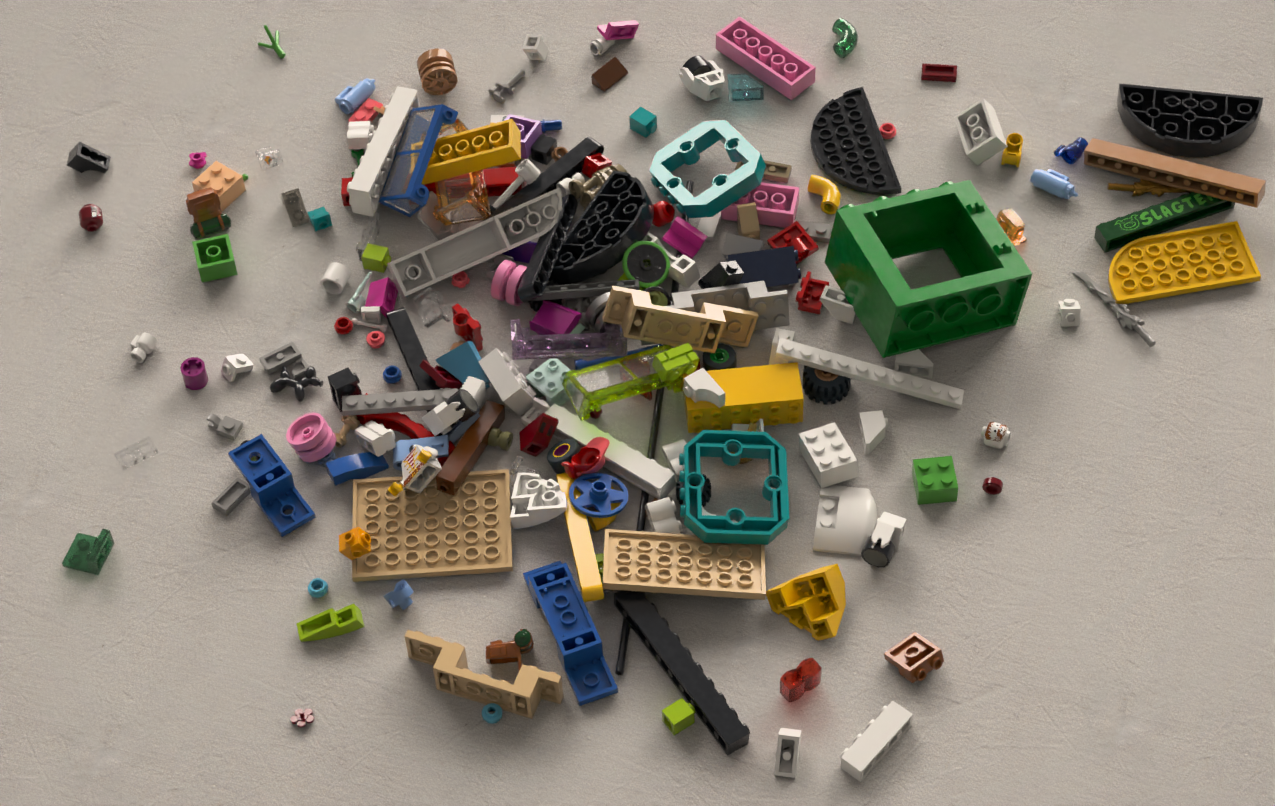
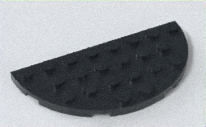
[810,87,902,195]

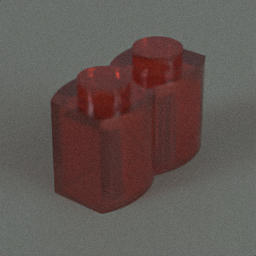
[780,658,822,702]

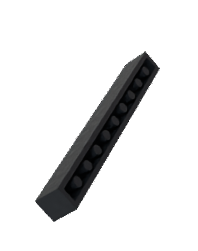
[614,590,750,756]

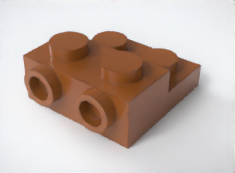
[884,632,944,683]

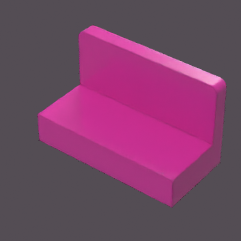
[597,20,639,40]
[662,216,708,259]
[365,277,398,318]

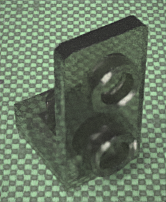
[281,188,310,227]

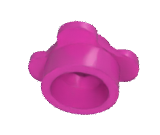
[189,152,207,169]

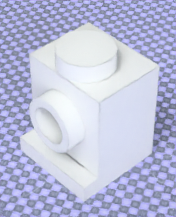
[522,34,549,61]

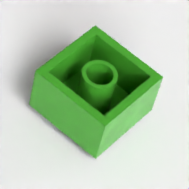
[192,234,238,283]
[912,456,958,505]

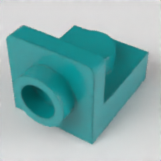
[307,206,332,232]

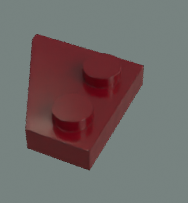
[419,360,464,389]

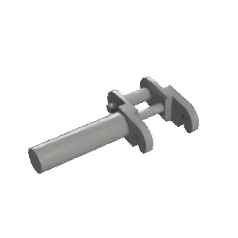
[488,69,525,104]

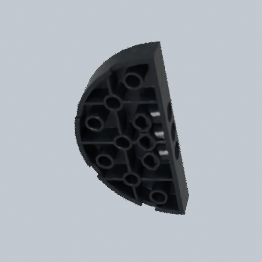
[1117,83,1263,158]
[549,171,654,285]

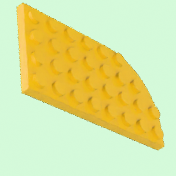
[1108,221,1261,304]

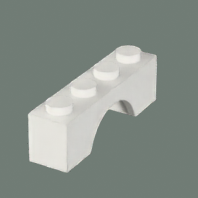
[642,232,700,288]

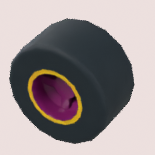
[547,439,581,474]

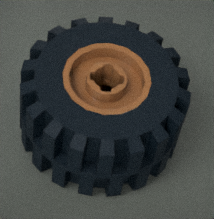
[802,365,851,405]

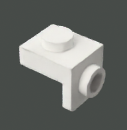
[1058,299,1081,327]
[220,354,254,382]
[521,397,550,426]

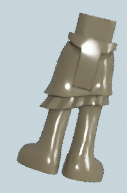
[569,164,627,208]

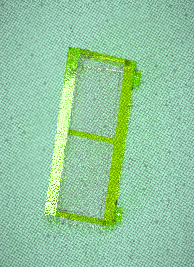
[562,345,683,421]

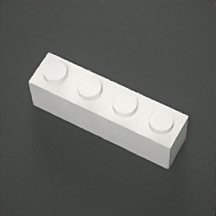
[840,701,913,782]

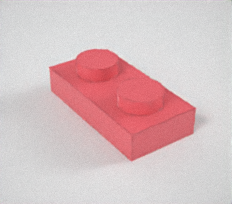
[348,98,383,122]

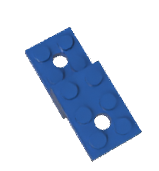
[228,434,316,537]

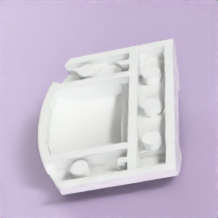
[813,485,877,556]

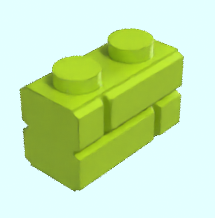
[652,343,699,382]

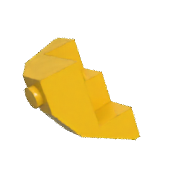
[766,564,846,641]

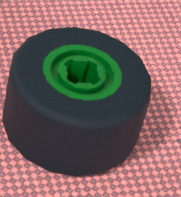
[702,343,737,371]

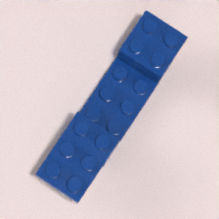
[523,560,618,706]

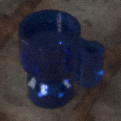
[1054,137,1088,164]

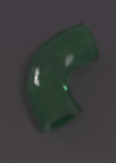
[832,18,858,58]

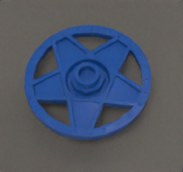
[569,473,628,518]

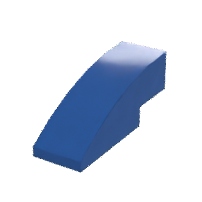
[325,452,389,486]

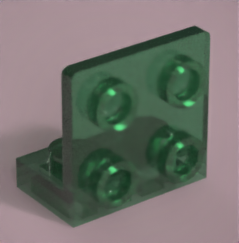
[62,529,115,575]

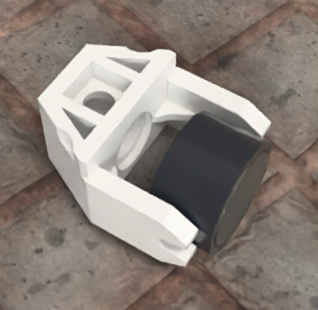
[679,55,725,101]
[422,389,479,436]
[861,512,907,568]

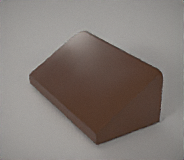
[591,57,628,92]

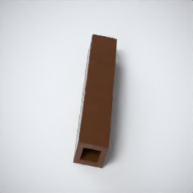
[436,400,505,495]

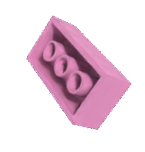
[721,182,799,228]

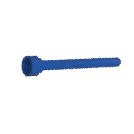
[574,344,663,375]

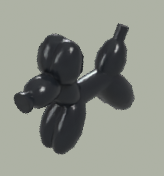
[270,366,323,402]

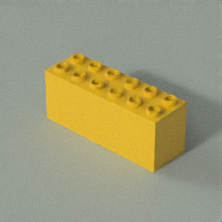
[683,362,804,433]

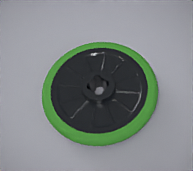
[622,241,670,288]

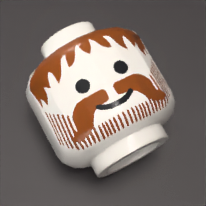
[981,422,1011,449]

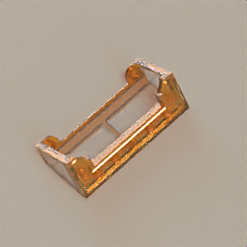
[422,119,491,226]

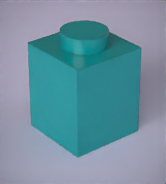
[629,106,657,138]

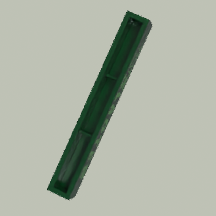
[1094,192,1235,253]

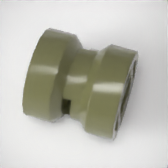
[488,427,513,451]

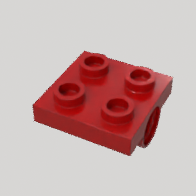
[767,221,819,264]
[452,303,483,352]

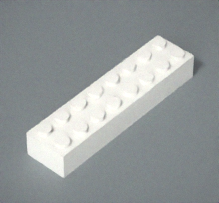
[347,86,421,217]

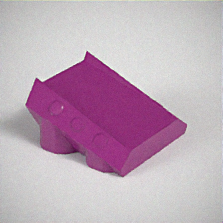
[529,300,582,343]

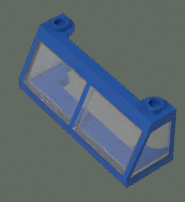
[378,104,458,217]

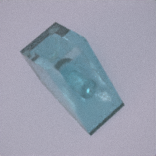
[727,73,764,102]

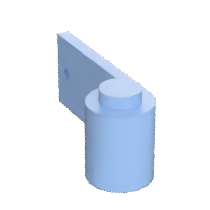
[393,435,449,471]

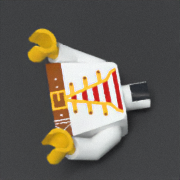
[388,444,442,497]

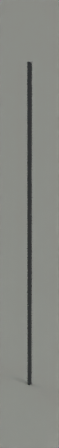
[615,180,694,675]

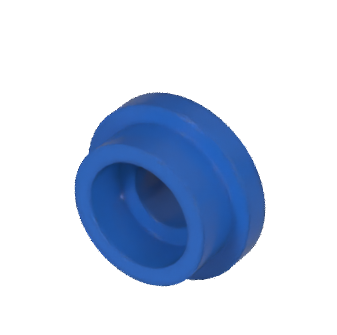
[383,365,402,384]

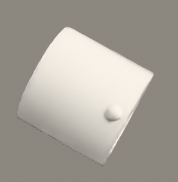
[320,262,351,295]

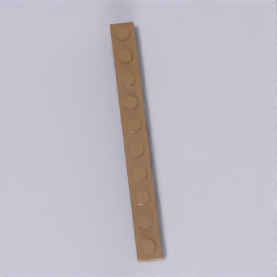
[1084,138,1266,208]

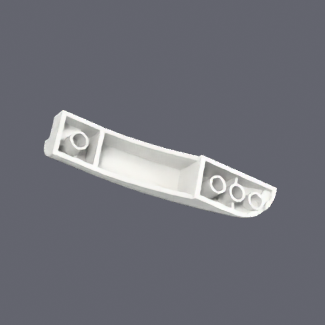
[387,188,562,297]

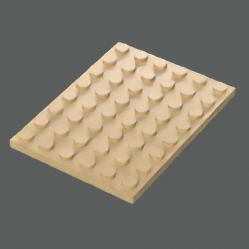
[352,469,513,582]

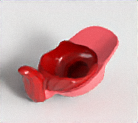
[561,437,610,480]

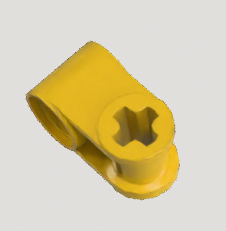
[1001,133,1023,168]

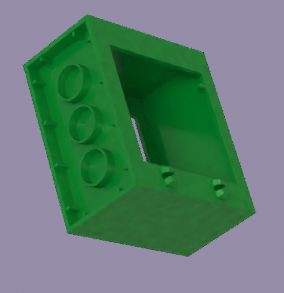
[824,180,1033,358]

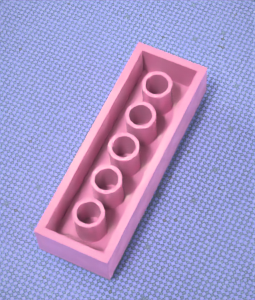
[716,16,816,100]

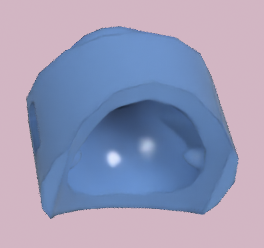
[383,579,414,610]

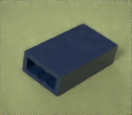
[726,246,801,288]

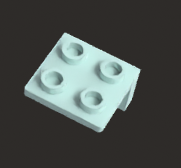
[526,356,580,407]

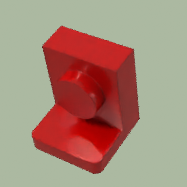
[582,153,612,178]

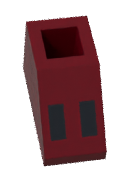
[519,413,559,457]

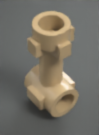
[335,415,360,447]

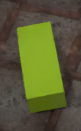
[296,603,365,642]

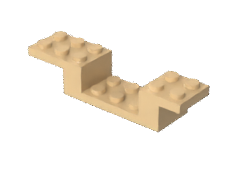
[602,286,758,353]
[404,630,564,719]

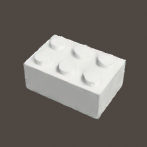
[954,98,1007,165]
[478,348,536,416]
[799,422,858,488]

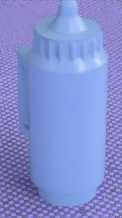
[335,78,375,114]
[1030,169,1078,199]

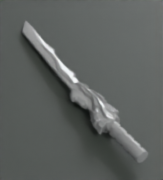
[1073,271,1156,347]

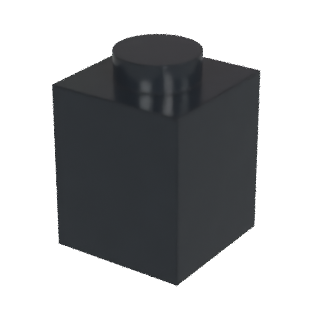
[531,134,557,165]

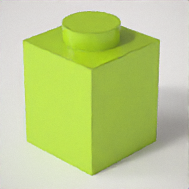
[361,243,392,273]
[662,698,695,736]

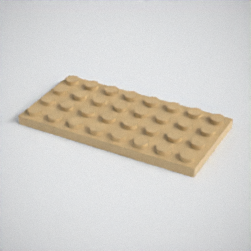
[602,529,766,600]

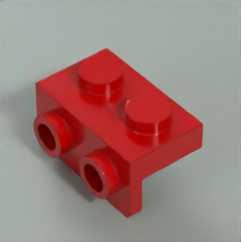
[796,271,829,315]

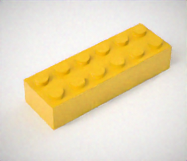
[411,119,521,185]

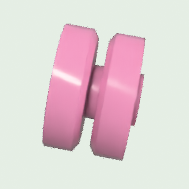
[491,260,527,306]
[286,413,337,463]

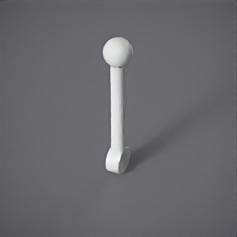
[351,318,388,332]

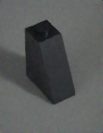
[698,261,744,289]

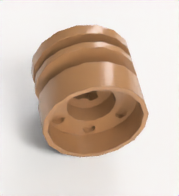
[417,48,458,95]

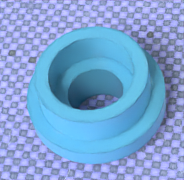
[308,578,328,598]
[482,703,503,724]

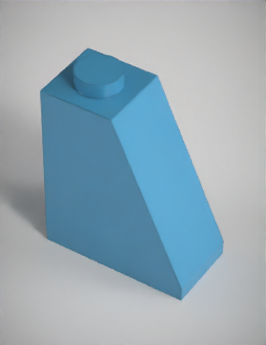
[435,341,491,389]

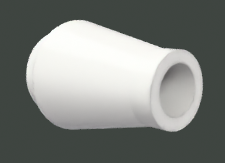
[589,37,615,55]

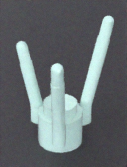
[347,272,372,313]

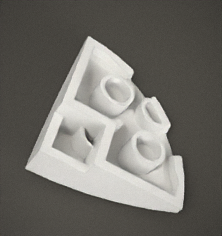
[510,473,567,529]

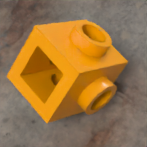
[339,527,371,561]

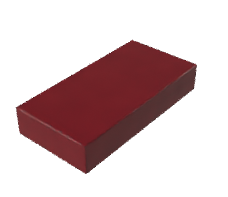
[921,63,957,82]

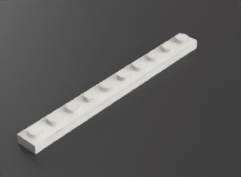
[775,338,964,409]

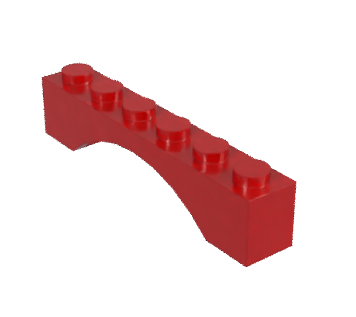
[355,393,455,467]

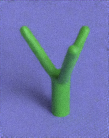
[258,25,286,59]

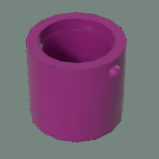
[180,357,209,390]

